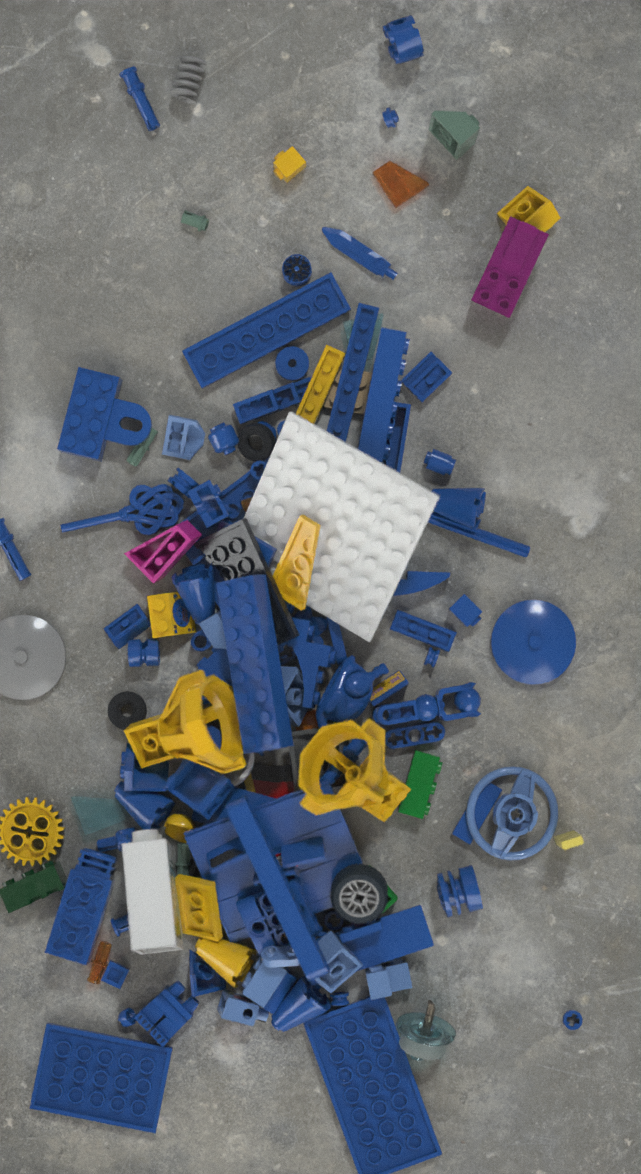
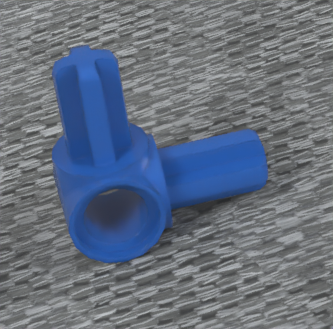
[97,827,136,852]

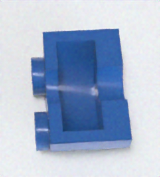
[188,480,232,528]

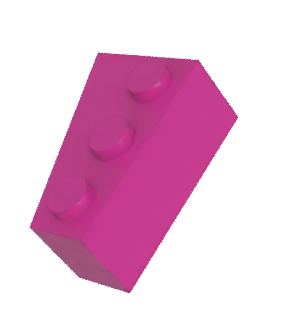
[124,520,202,584]

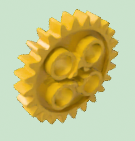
[0,797,65,866]

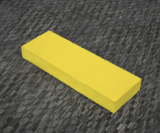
[554,830,584,850]

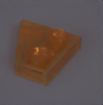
[372,161,429,209]

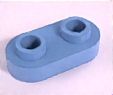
[261,945,300,967]

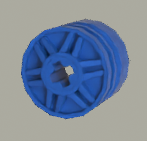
[436,865,483,917]

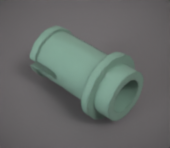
[181,210,209,232]

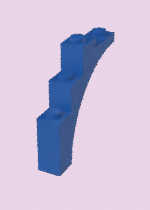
[283,599,337,708]

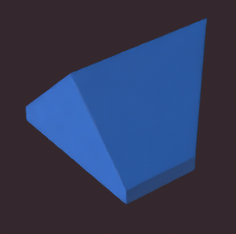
[189,949,226,997]

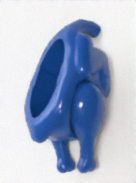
[316,655,389,728]

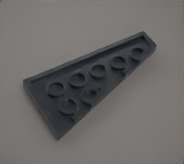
[193,518,300,645]

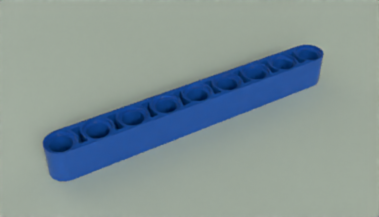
[225,795,330,982]

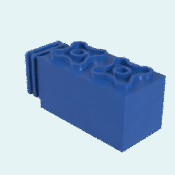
[45,848,118,965]

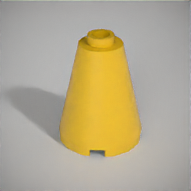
[195,937,257,988]

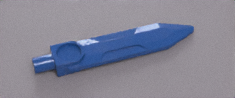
[322,227,398,280]

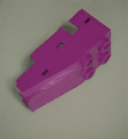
[471,216,549,318]

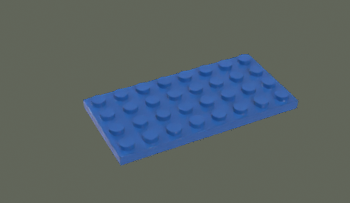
[303,996,442,1174]

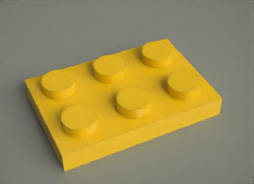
[175,874,223,942]

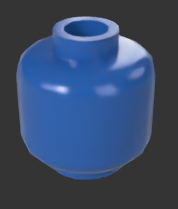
[208,422,239,456]

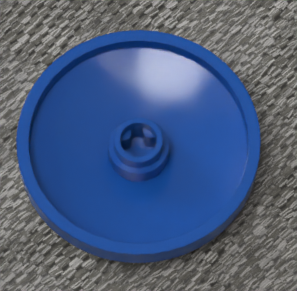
[491,600,576,684]

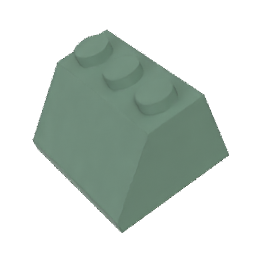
[428,111,480,160]

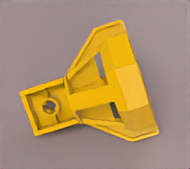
[124,670,246,774]
[298,719,411,822]

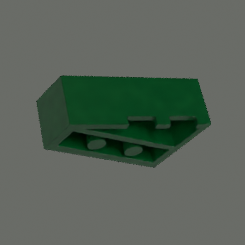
[0,860,67,913]

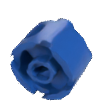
[382,15,424,64]

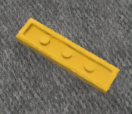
[296,345,346,425]

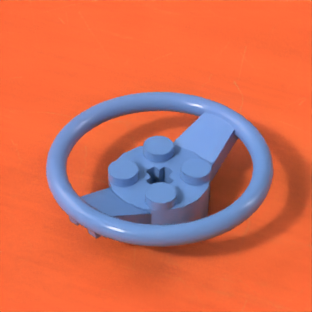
[466,766,558,860]

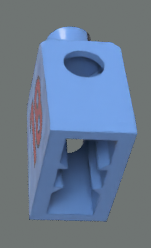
[217,989,269,1026]

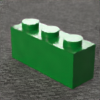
[397,750,443,819]

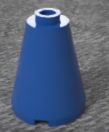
[432,488,486,530]
[172,564,215,624]
[114,781,175,830]
[271,975,331,1032]

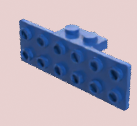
[310,905,434,986]

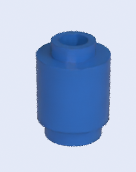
[423,449,456,475]

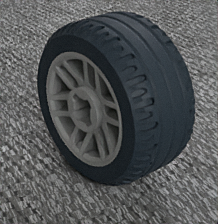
[331,864,388,924]

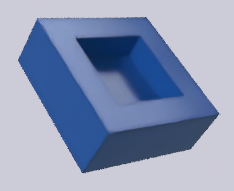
[101,960,130,989]

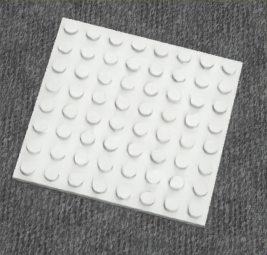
[244,411,440,642]

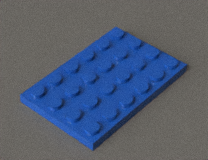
[30,1022,173,1133]

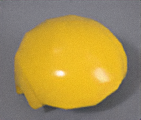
[164,814,196,843]

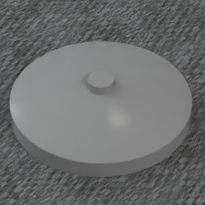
[0,615,66,700]

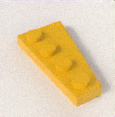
[273,515,321,611]

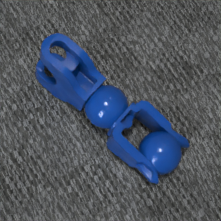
[372,682,481,725]

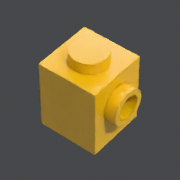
[273,146,306,183]

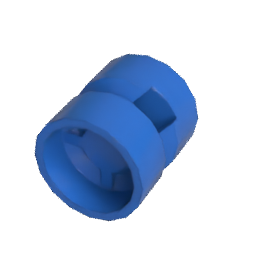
[128,638,160,667]

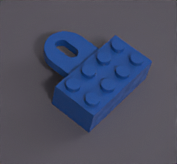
[57,367,152,462]

